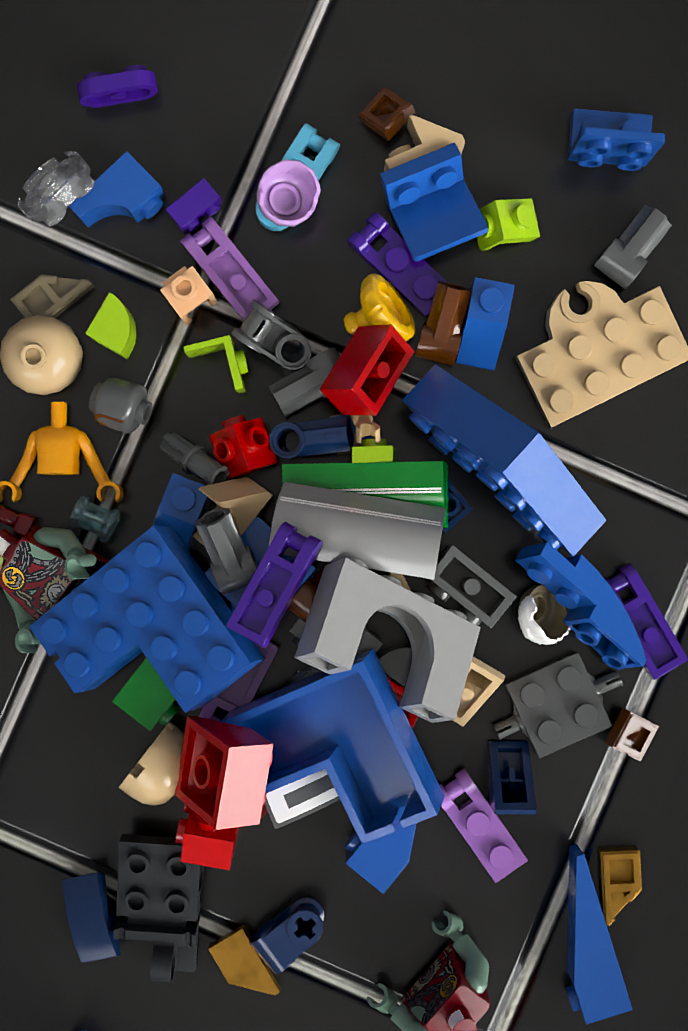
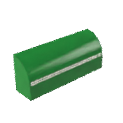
[282,461,448,528]

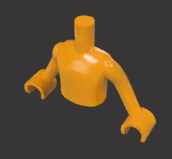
[0,402,124,503]

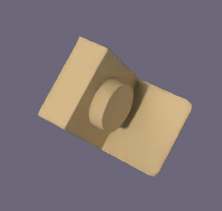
[384,115,465,171]
[193,477,273,545]
[453,657,505,727]

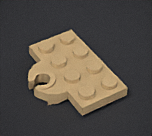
[515,281,688,428]

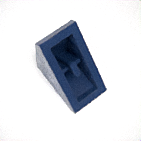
[488,741,537,814]

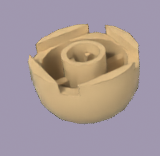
[0,315,83,395]
[119,721,184,806]

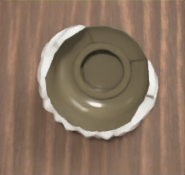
[517,584,571,645]

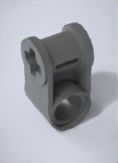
[231,299,311,370]

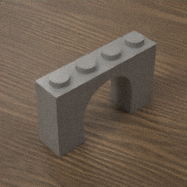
[294,557,481,723]

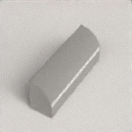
[269,482,446,580]

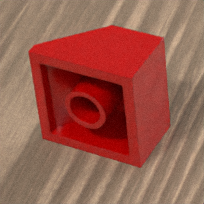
[174,716,273,830]

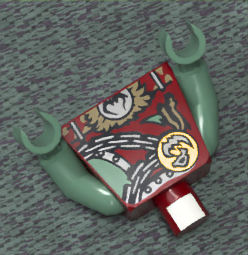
[0,527,96,653]
[367,910,491,1031]

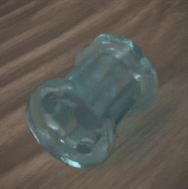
[68,495,121,543]

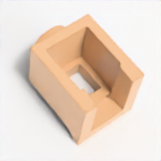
[160,266,218,326]

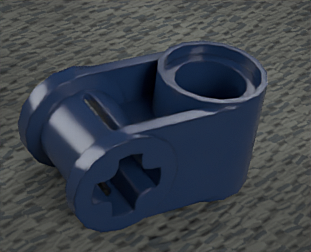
[249,896,324,974]

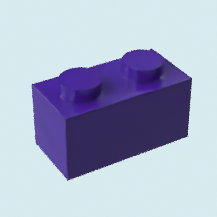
[166,178,222,234]

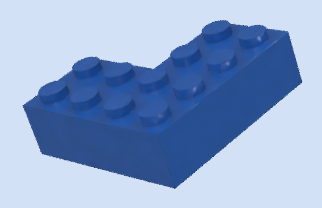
[402,364,606,557]
[29,525,265,713]
[220,648,445,844]

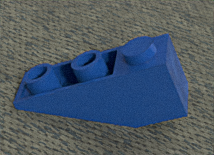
[344,805,417,894]

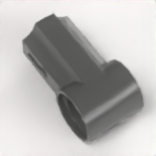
[594,205,672,290]
[269,347,340,417]
[196,508,258,595]

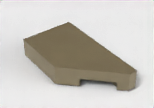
[10,275,94,318]

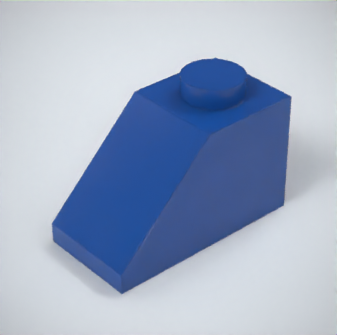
[455,277,515,371]

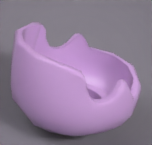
[257,159,321,227]

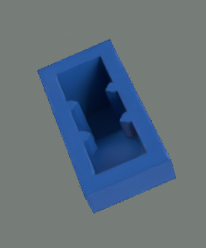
[69,151,166,228]

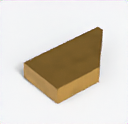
[598,847,642,926]
[208,924,281,995]

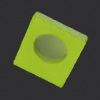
[183,335,249,394]

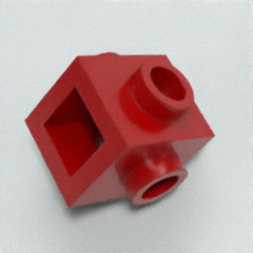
[209,415,278,480]

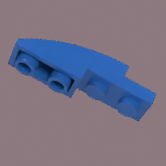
[515,542,646,670]

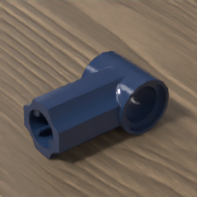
[269,416,354,458]

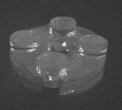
[17,151,95,226]

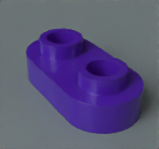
[77,65,158,108]

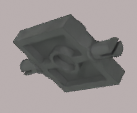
[493,652,623,759]

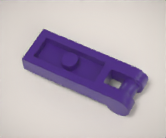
[347,211,447,319]
[226,522,323,648]
[604,563,688,680]

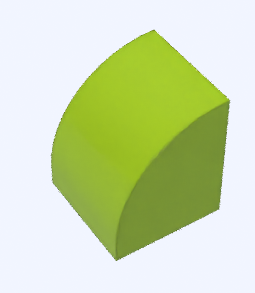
[85,292,136,359]

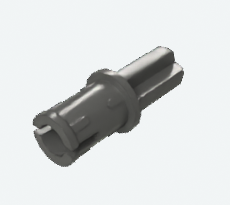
[159,433,230,485]

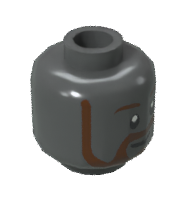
[89,376,152,434]

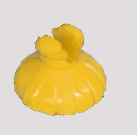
[344,273,416,341]

